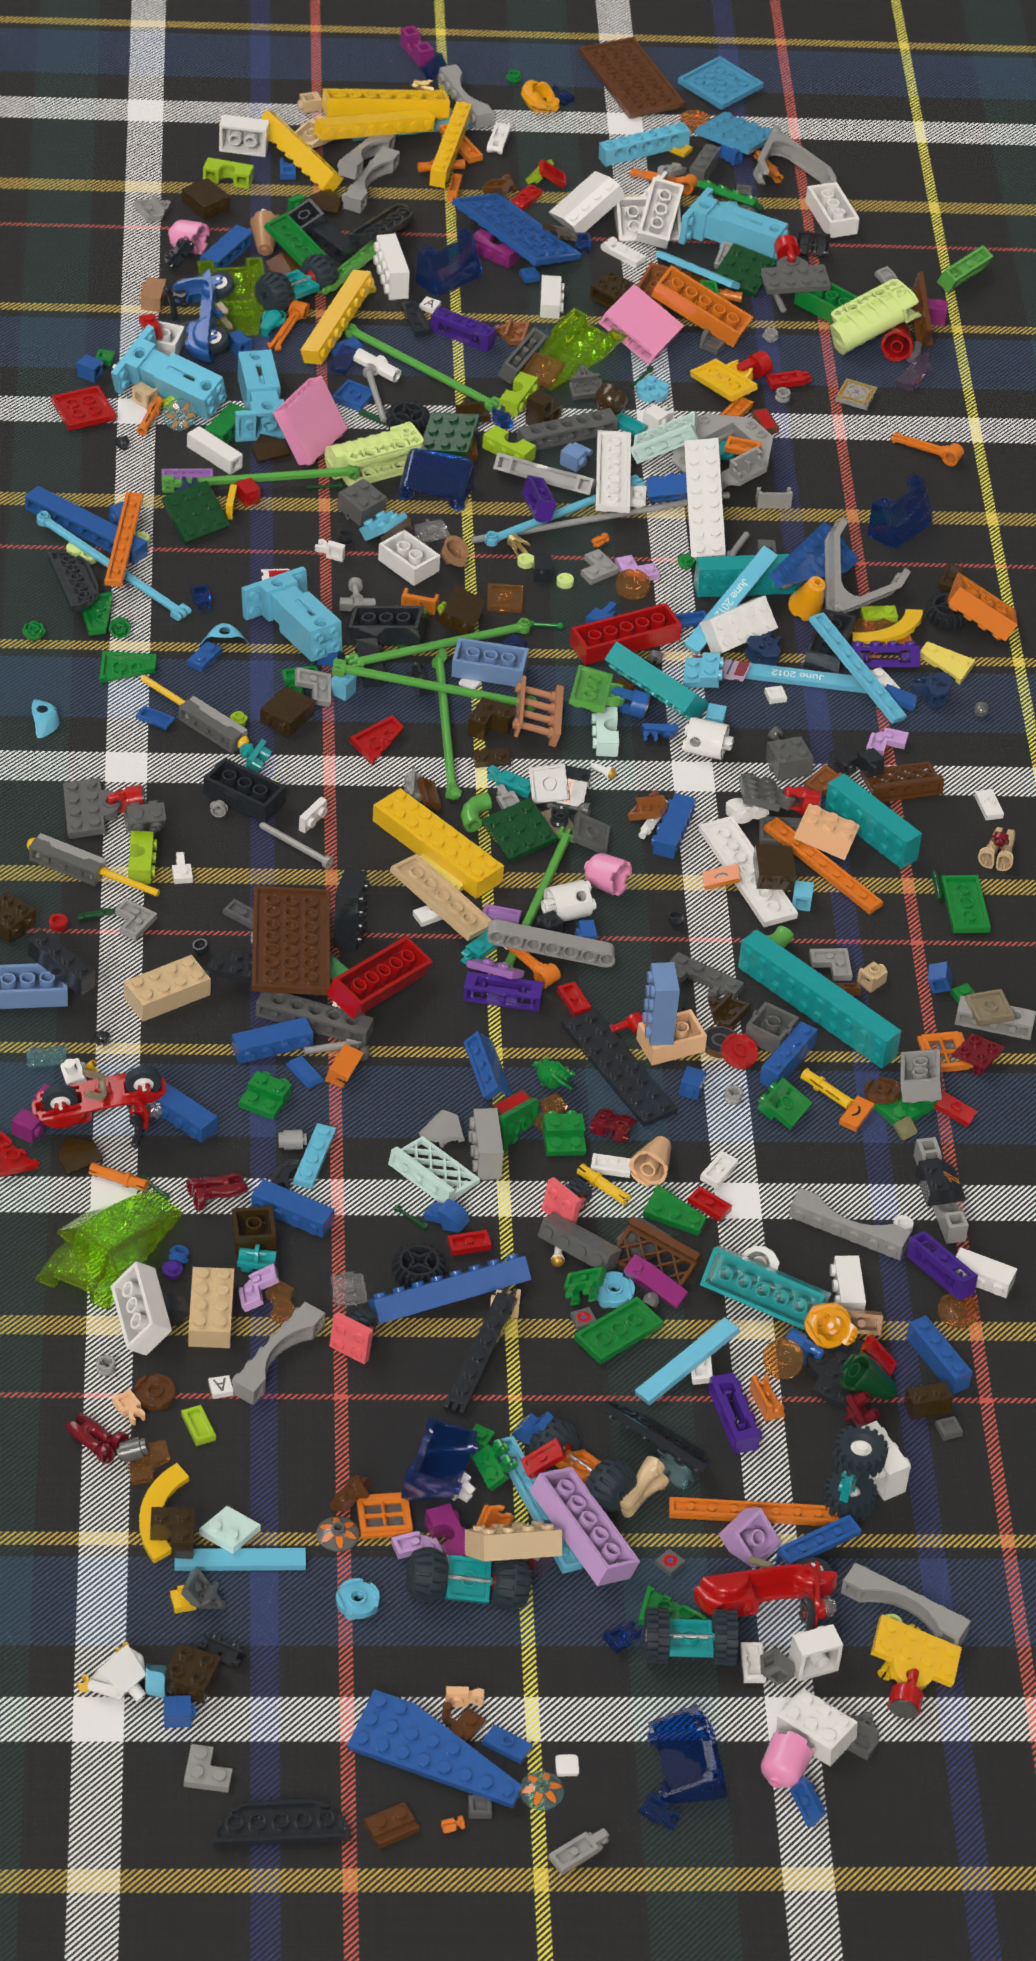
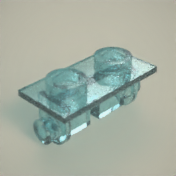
[26,1045,67,1068]
[657,1450,694,1489]

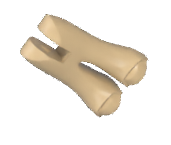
[978,827,1015,871]
[620,1456,669,1518]

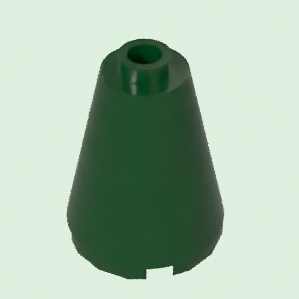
[839,1351,897,1400]

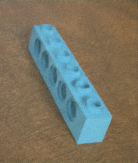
[599,122,690,167]

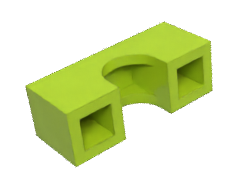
[203,157,254,189]
[499,371,539,418]
[482,425,536,462]
[128,831,157,884]

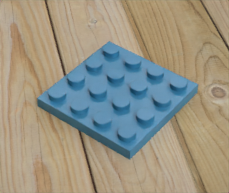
[678,56,764,110]
[695,112,772,155]

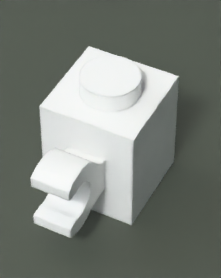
[642,404,674,429]

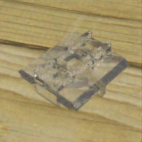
[413,519,450,543]
[330,1271,368,1308]

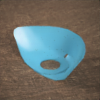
[200,623,250,645]
[32,699,60,738]
[145,1663,167,1699]

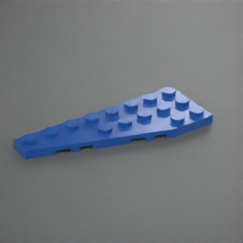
[767,522,859,589]
[347,1689,522,1809]

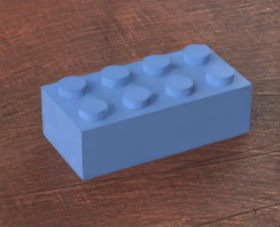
[451,638,529,687]
[642,962,680,1046]
[0,963,68,1009]

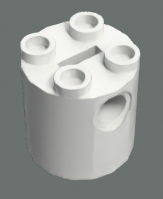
[682,717,734,760]
[541,880,596,922]

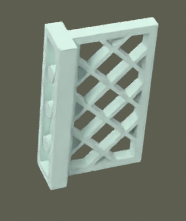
[630,412,698,464]
[388,1136,480,1203]

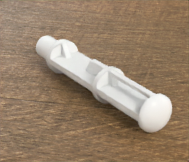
[639,799,668,839]

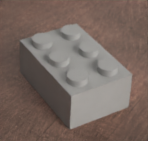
[900,1049,942,1103]
[468,1108,504,1180]

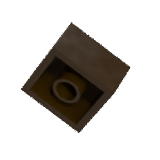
[231,1206,276,1255]

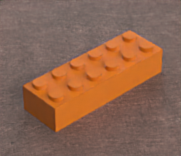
[651,265,753,348]

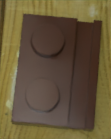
[364,1802,420,1849]

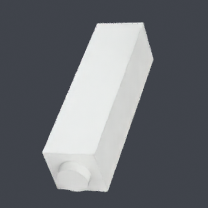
[187,426,243,475]

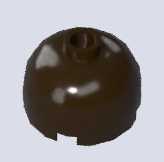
[594,383,628,415]

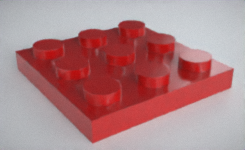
[51,385,116,431]

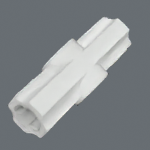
[353,348,401,383]

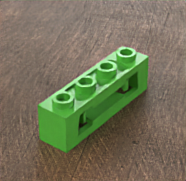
[937,245,994,293]

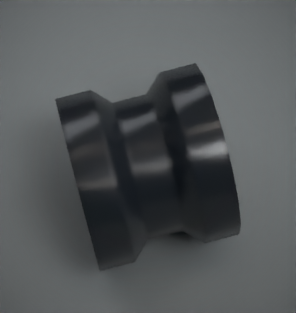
[550,805,569,829]

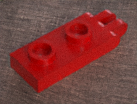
[510,184,543,211]
[766,370,812,390]

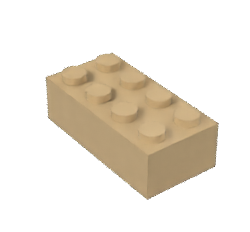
[124,955,211,1022]
[188,1267,234,1348]
[465,1521,562,1562]

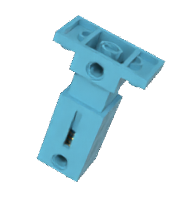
[678,187,789,260]
[111,324,227,420]
[235,350,285,442]
[241,566,343,662]

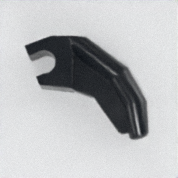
[270,1158,300,1190]

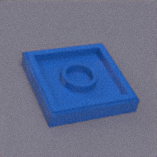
[332,379,373,412]

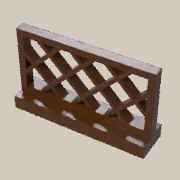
[908,272,933,348]
[860,761,944,802]
[615,1216,703,1287]

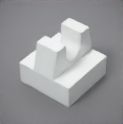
[448,1472,475,1503]

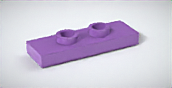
[161,468,213,479]
[466,958,524,980]

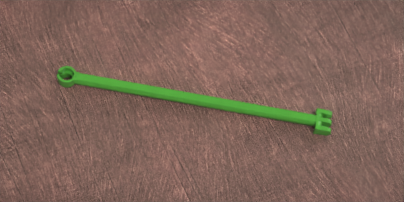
[344,323,500,413]
[162,465,360,493]
[345,618,531,668]
[432,648,461,800]
[332,659,537,712]
[503,826,575,968]

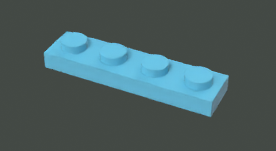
[293,1123,336,1189]

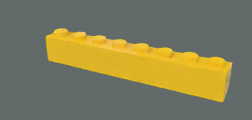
[429,101,472,188]
[260,109,343,192]
[314,109,435,141]
[301,270,374,365]

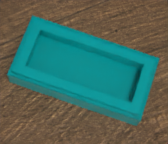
[616,412,648,436]

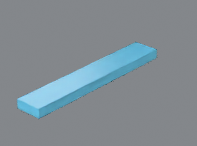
[655,250,741,290]
[635,1317,740,1406]
[175,1548,306,1571]

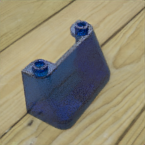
[416,227,482,296]
[398,448,475,511]
[867,473,933,548]
[401,1417,480,1501]
[647,1704,728,1804]

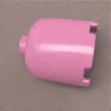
[168,219,210,255]
[584,853,632,896]
[761,1730,814,1788]

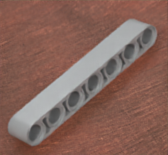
[488,920,615,967]

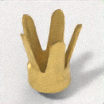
[410,79,434,90]
[507,533,531,557]

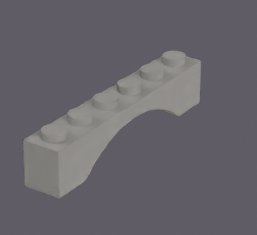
[438,64,494,129]
[337,134,396,180]
[342,147,400,214]
[493,453,596,496]
[914,1137,969,1244]
[789,1188,911,1260]
[232,1302,325,1405]
[841,1562,971,1647]

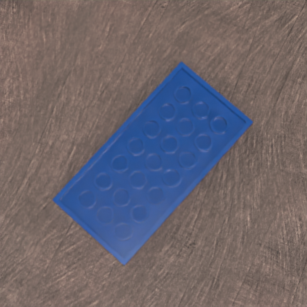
[452,193,582,266]

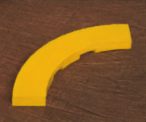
[852,609,923,644]
[139,1463,189,1564]

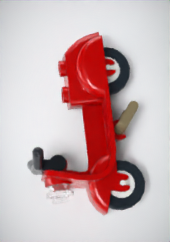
[32,1066,166,1148]
[693,1557,838,1631]

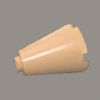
[629,1136,671,1186]

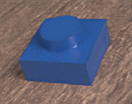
[519,266,541,284]

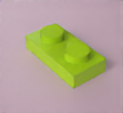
[525,159,554,185]
[860,605,898,623]

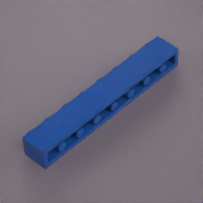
[25,486,148,565]
[368,1253,532,1324]

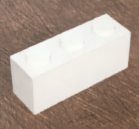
[540,275,564,319]
[955,1247,1017,1298]
[830,1256,866,1310]

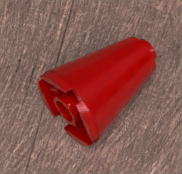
[881,324,913,362]

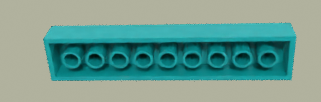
[738,930,901,1069]

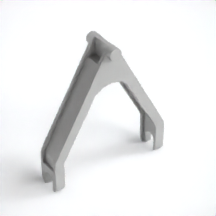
[753,125,836,184]
[825,517,911,614]

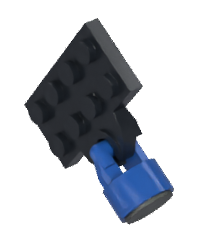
[778,1327,864,1411]

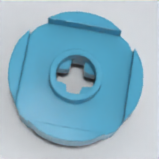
[636,375,669,403]
[597,1272,635,1308]
[336,1578,380,1620]

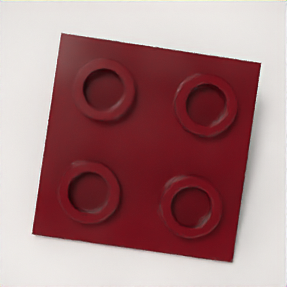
[951,1033,1005,1075]
[589,1109,637,1143]

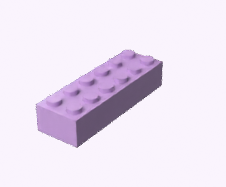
[530,1467,640,1586]

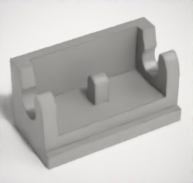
[755,487,793,509]

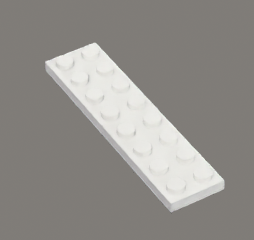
[595,430,631,513]
[684,438,726,561]
[699,816,798,927]

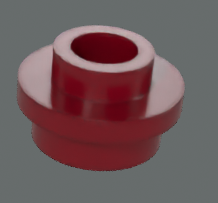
[991,831,1009,847]

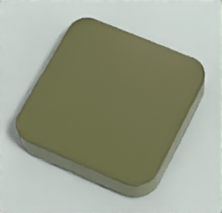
[893,1116,918,1141]

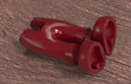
[186,1173,249,1211]
[65,1413,129,1464]

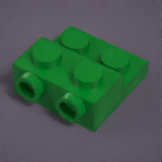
[238,1071,292,1121]
[757,1078,812,1130]
[541,1110,586,1156]

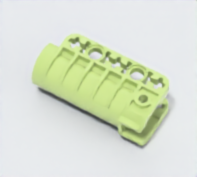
[830,279,921,355]
[325,422,424,486]

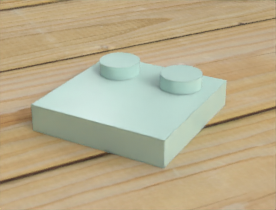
[199,1506,261,1554]

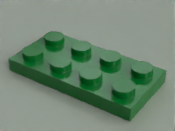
[697,179,763,211]
[263,213,328,267]
[941,875,991,934]
[574,1296,664,1365]

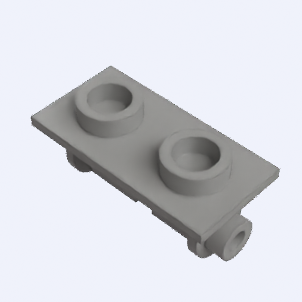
[404,767,423,802]

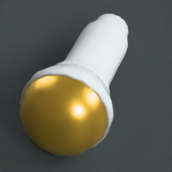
[590,763,617,779]
[551,1246,565,1267]

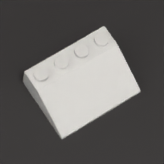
[549,171,625,238]
[614,197,681,242]

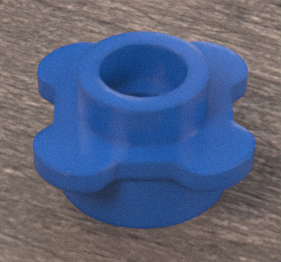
[168,1245,190,1263]

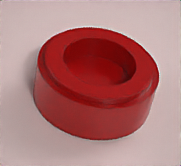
[49,914,68,932]

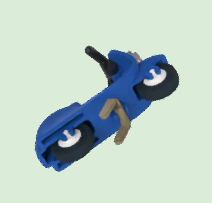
[163,269,235,364]

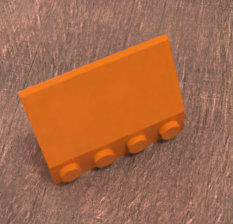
[947,573,1018,641]

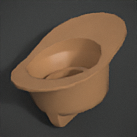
[441,535,469,567]

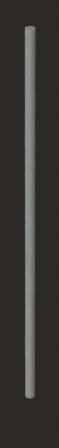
[471,492,730,544]

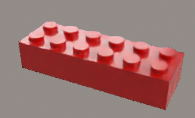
[570,603,682,665]
[326,936,433,1019]

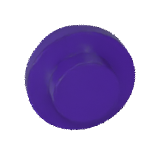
[162,1261,183,1280]

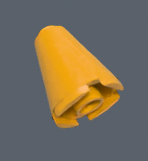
[788,576,825,621]

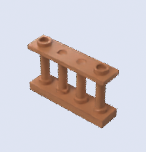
[512,676,564,747]

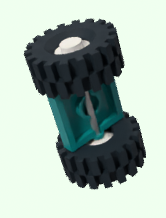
[822,1425,889,1523]
[643,1607,739,1666]

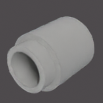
[278,1130,307,1150]

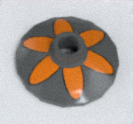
[316,1516,359,1552]

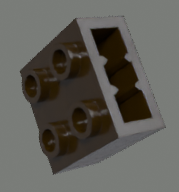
[590,271,636,309]
[0,891,36,943]
[164,1643,221,1704]

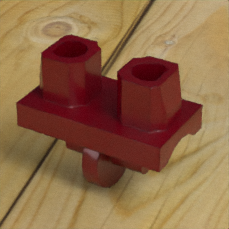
[844,1391,881,1427]

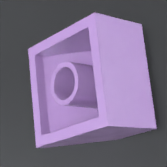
[718,1508,782,1568]

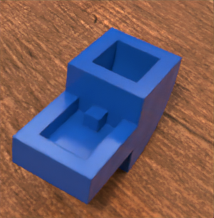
[586,601,617,624]
[423,1199,470,1233]
[512,1411,554,1445]

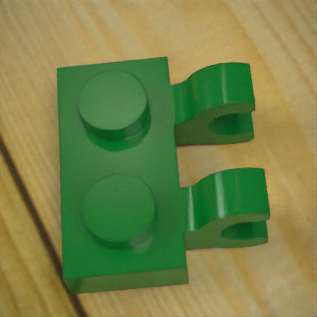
[564,1266,607,1306]
[472,1439,518,1491]

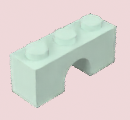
[591,706,619,757]

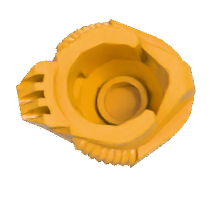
[521,80,560,113]
[804,1302,859,1349]

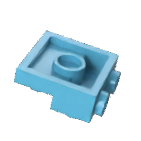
[359,510,407,541]
[683,653,724,688]

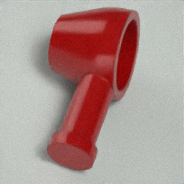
[609,1012,642,1034]

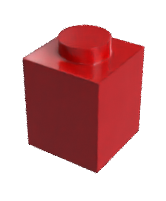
[236,477,261,507]

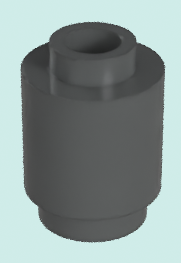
[117,1437,150,1463]

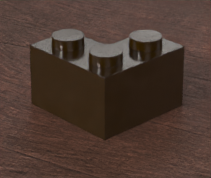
[525,389,563,425]
[467,697,515,740]
[150,1507,195,1559]

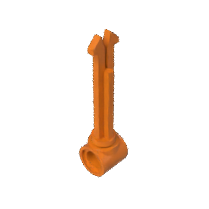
[629,168,698,195]
[267,299,310,352]
[891,432,964,466]
[506,947,561,989]

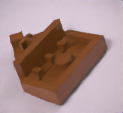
[494,318,531,346]
[803,764,842,796]
[627,790,668,821]

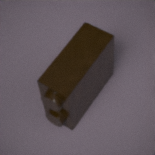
[182,178,230,220]
[437,585,486,635]
[260,686,315,737]
[753,844,796,890]

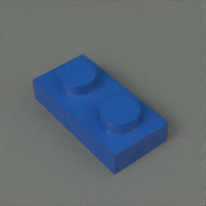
[187,641,222,672]

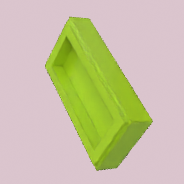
[181,1405,216,1446]

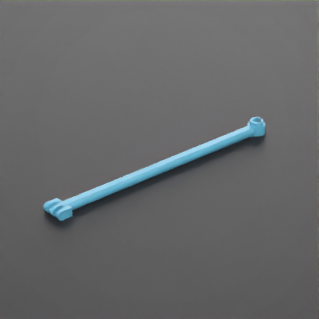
[484,474,647,547]
[37,511,192,621]

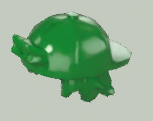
[532,1056,576,1090]

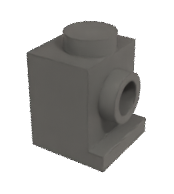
[760,1647,795,1685]

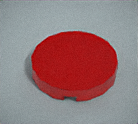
[720,1033,759,1070]

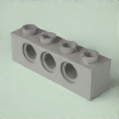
[955,996,1036,1040]

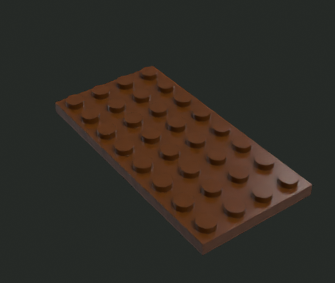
[579,36,685,118]
[251,885,330,995]

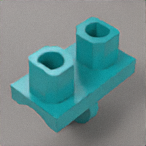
[240,739,272,773]
[237,1244,276,1272]

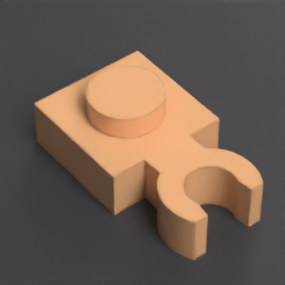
[112,1389,145,1426]
[445,1686,484,1708]

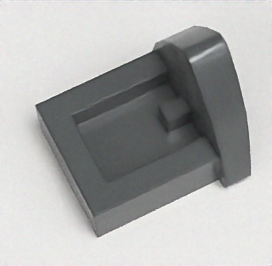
[699,329,726,355]

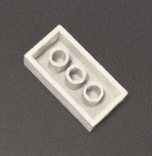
[636,177,684,249]
[805,182,859,238]
[373,234,410,300]
[700,595,778,653]
[111,1261,172,1356]

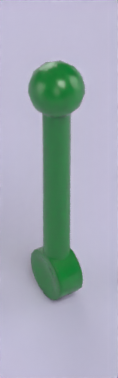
[530,620,564,629]

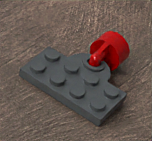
[761,235,831,295]
[739,773,822,815]
[63,778,146,839]

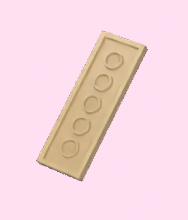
[390,854,492,941]

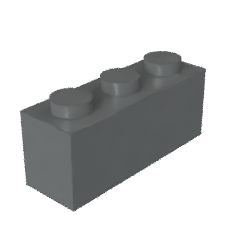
[689,144,721,182]

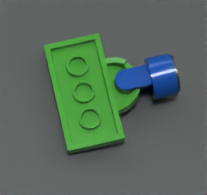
[568,665,651,719]

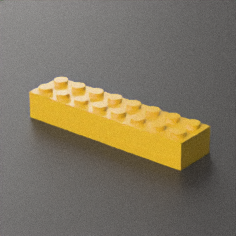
[322,89,450,120]
[373,788,504,899]

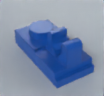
[641,723,678,743]
[790,1776,826,1827]

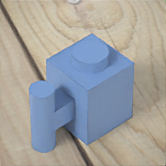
[560,442,593,472]

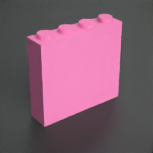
[599,284,684,365]
[273,376,347,466]

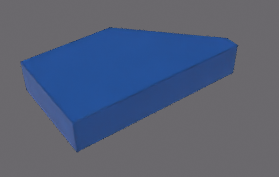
[280,158,296,180]
[885,684,917,711]

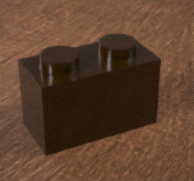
[904,1382,953,1420]

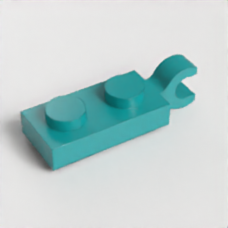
[487,765,532,799]
[461,930,499,965]

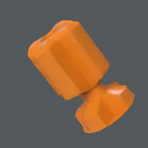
[591,533,610,548]
[441,1815,465,1833]

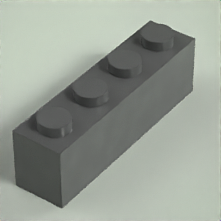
[498,327,548,384]
[538,1213,622,1271]

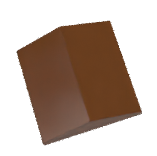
[266,252,301,274]

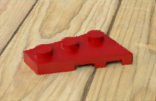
[349,715,404,765]
[0,1130,39,1177]

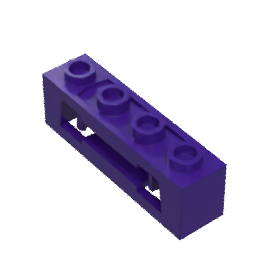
[430,307,496,352]
[522,475,556,523]
[850,641,920,667]
[463,971,543,1012]
[906,1231,978,1301]
[708,1372,762,1454]

